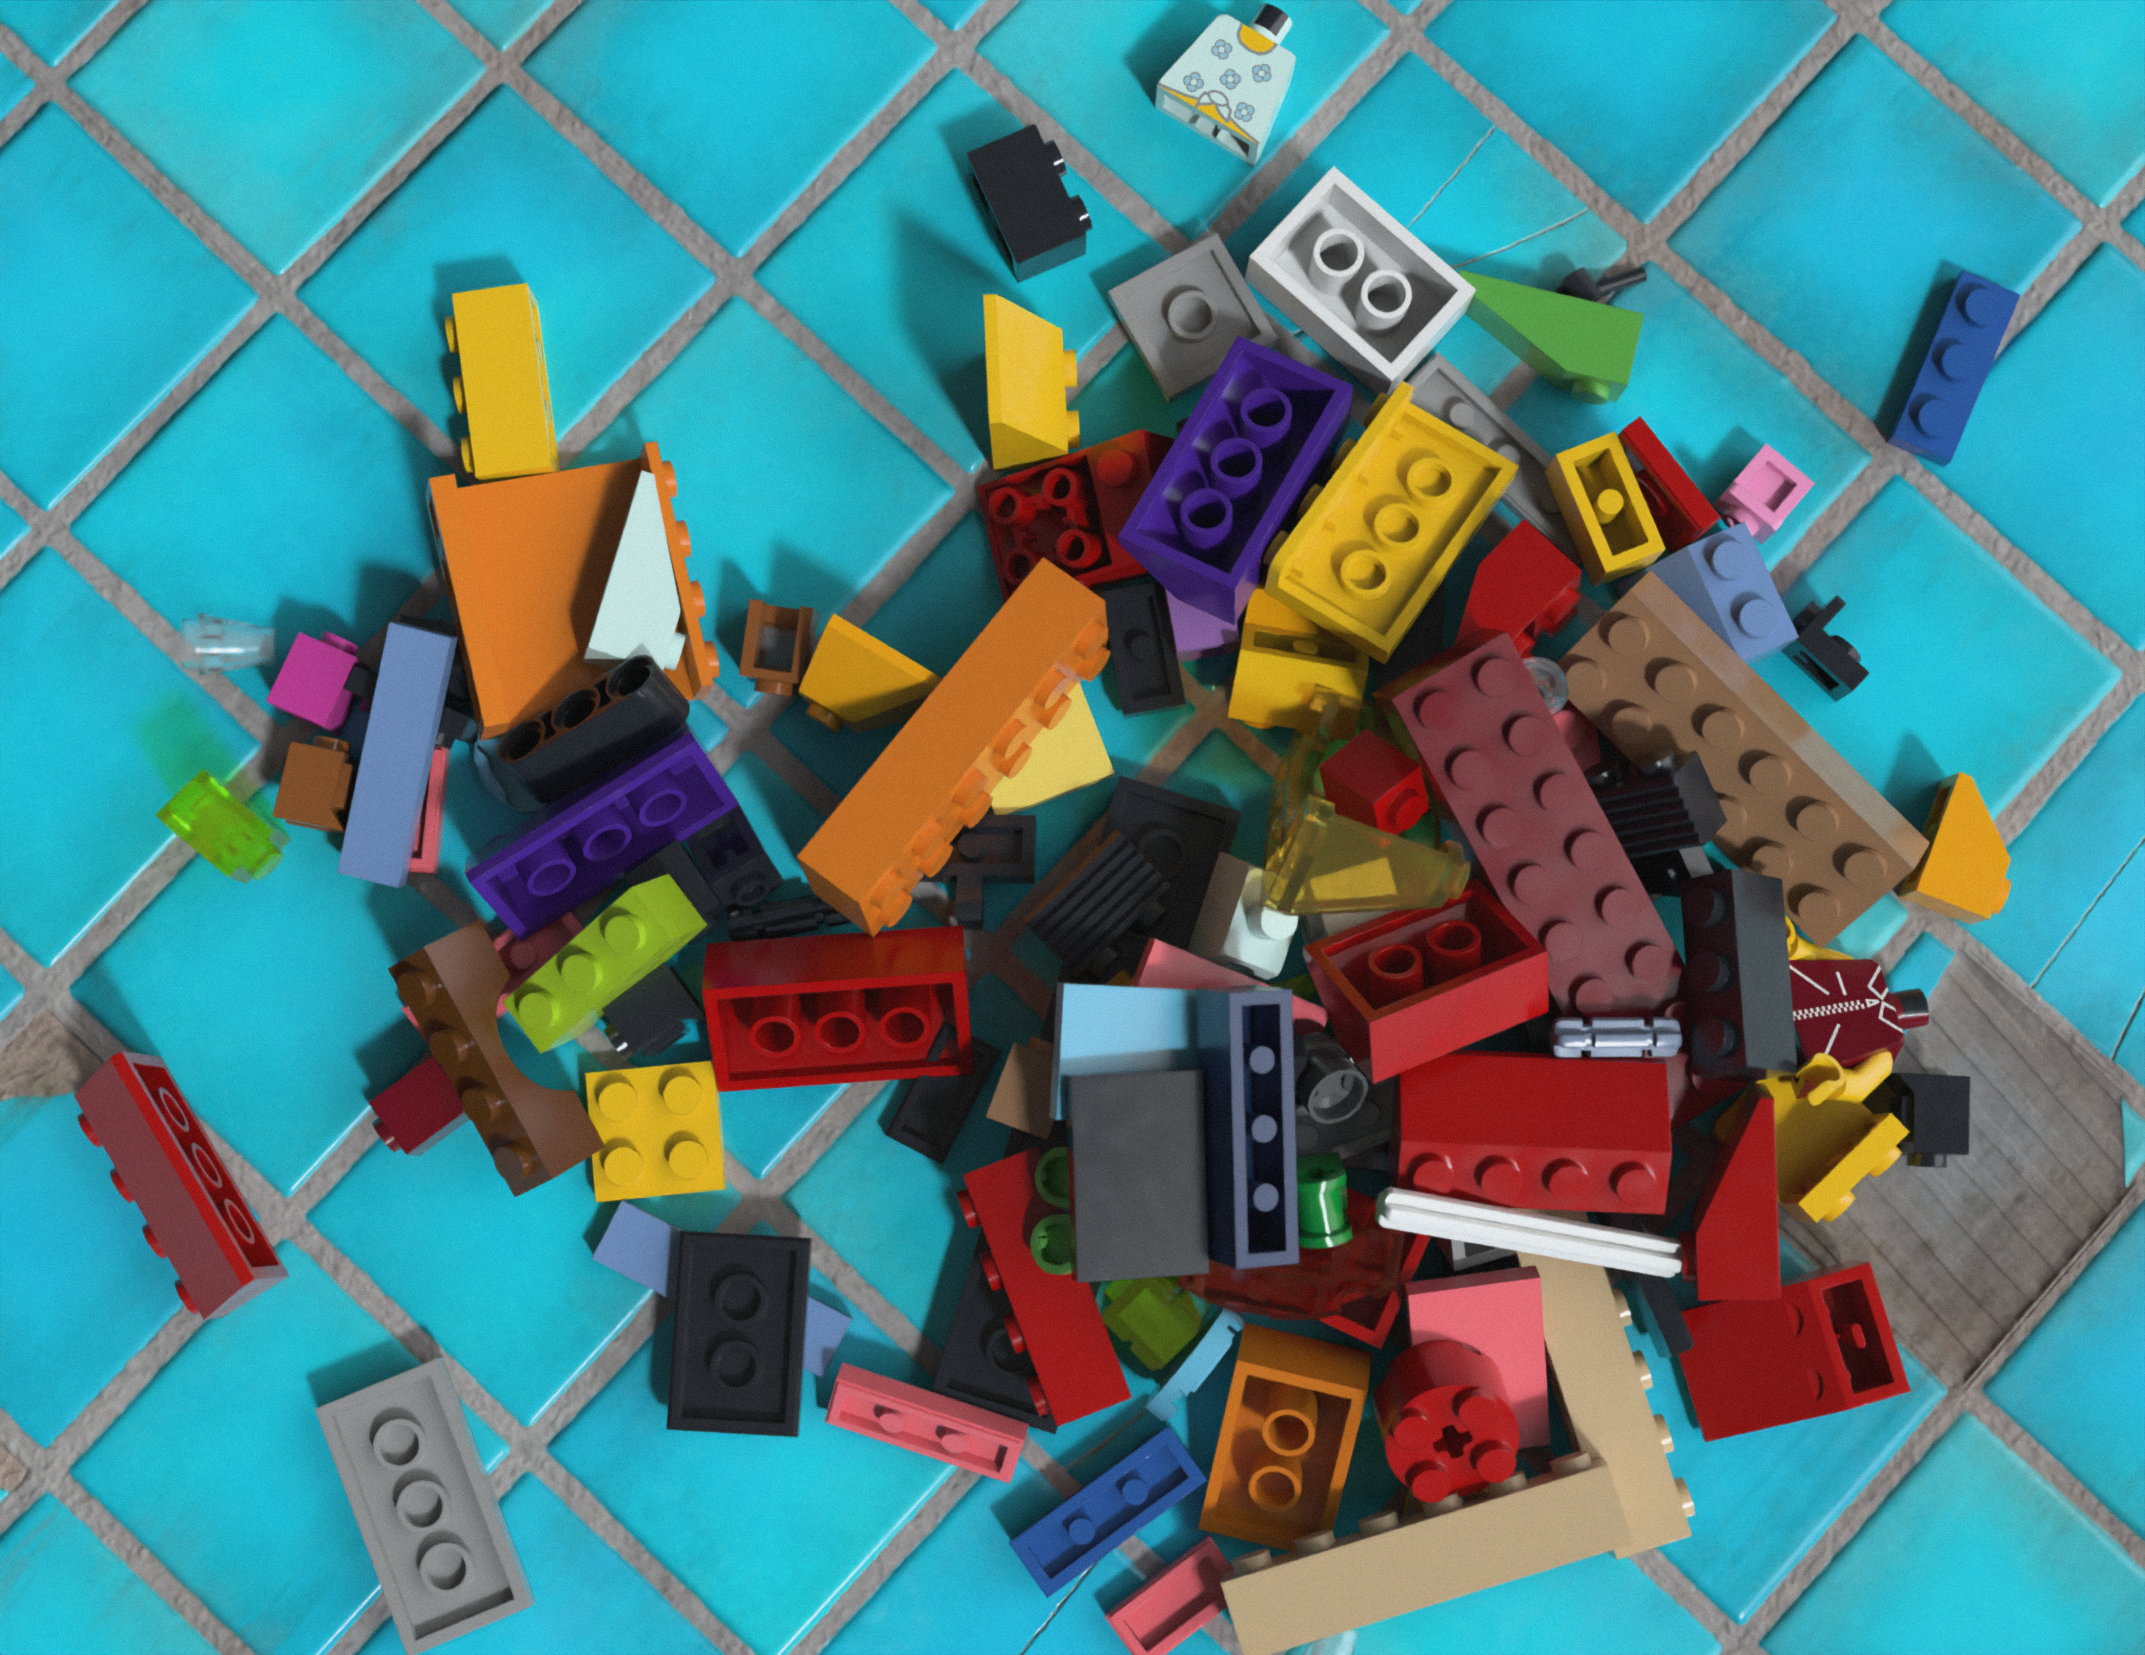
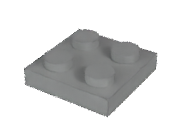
[1108,233,1278,404]

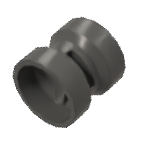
[1294,1032,1368,1124]

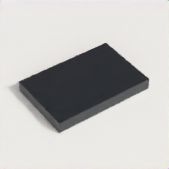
[1065,1068,1209,1283]
[666,1230,813,1437]

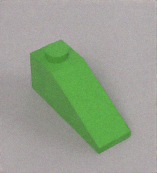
[1458,270,1644,405]

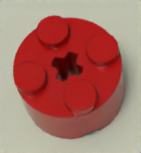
[1373,1340,1520,1503]

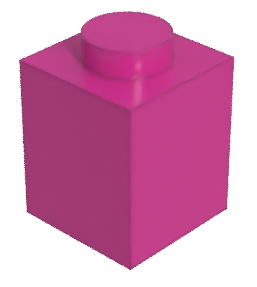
[266,631,372,736]

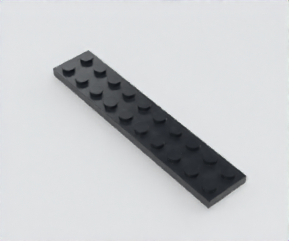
[931,775,1242,1434]

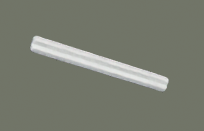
[1376,1187,1683,1278]

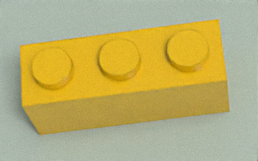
[445,283,561,484]

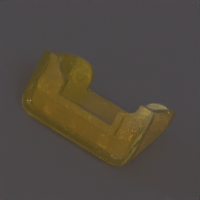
[1259,683,1470,916]

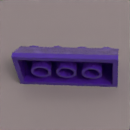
[1118,336,1353,625]
[464,721,740,942]

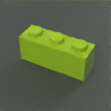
[502,874,707,1054]

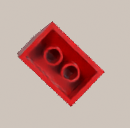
[1303,878,1549,1084]

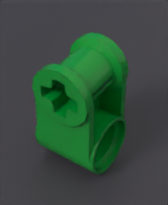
[1296,1151,1352,1248]

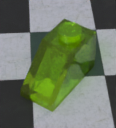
[155,769,291,884]

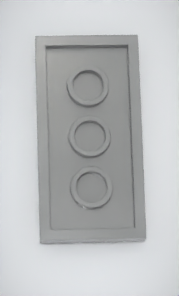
[315,1357,536,1655]

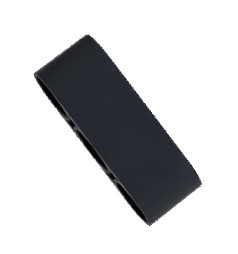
[496,655,690,804]

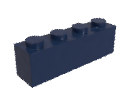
[1196,985,1299,1269]

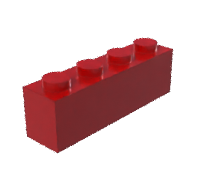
[956,1146,1132,1427]

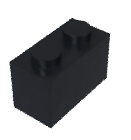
[967,124,1092,283]

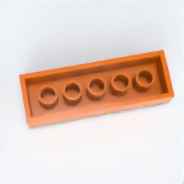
[797,557,1111,938]

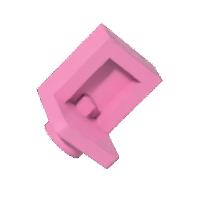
[1713,443,1815,545]

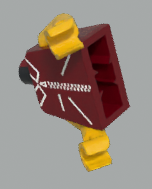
[1785,915,1929,1106]

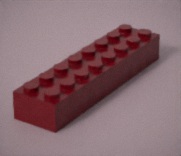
[1372,627,1749,1132]

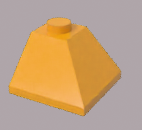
[798,613,943,733]

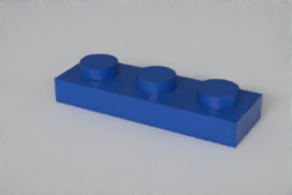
[1886,270,2020,467]
[1009,1425,1207,1598]

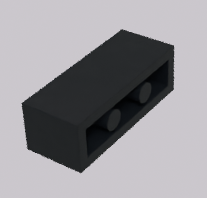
[1679,868,1798,1083]

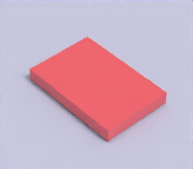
[1404,1265,1551,1449]

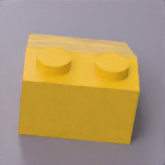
[983,294,1080,472]

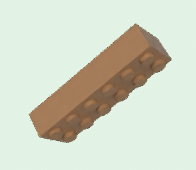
[1544,570,1930,949]

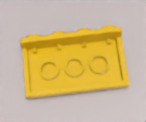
[1263,381,1519,665]

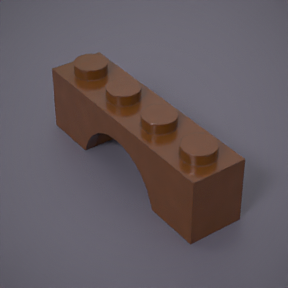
[388,920,605,1197]

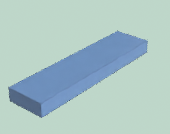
[337,621,458,888]
[592,1200,853,1377]

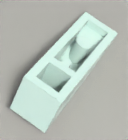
[582,471,686,671]

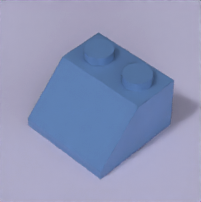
[1615,521,1799,665]

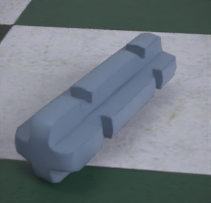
[1549,1017,1682,1057]

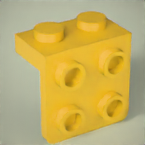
[1712,1075,1909,1223]

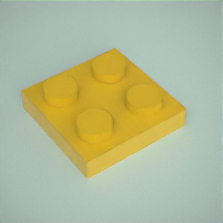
[585,1060,727,1202]

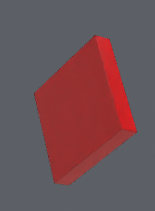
[1618,416,1721,554]

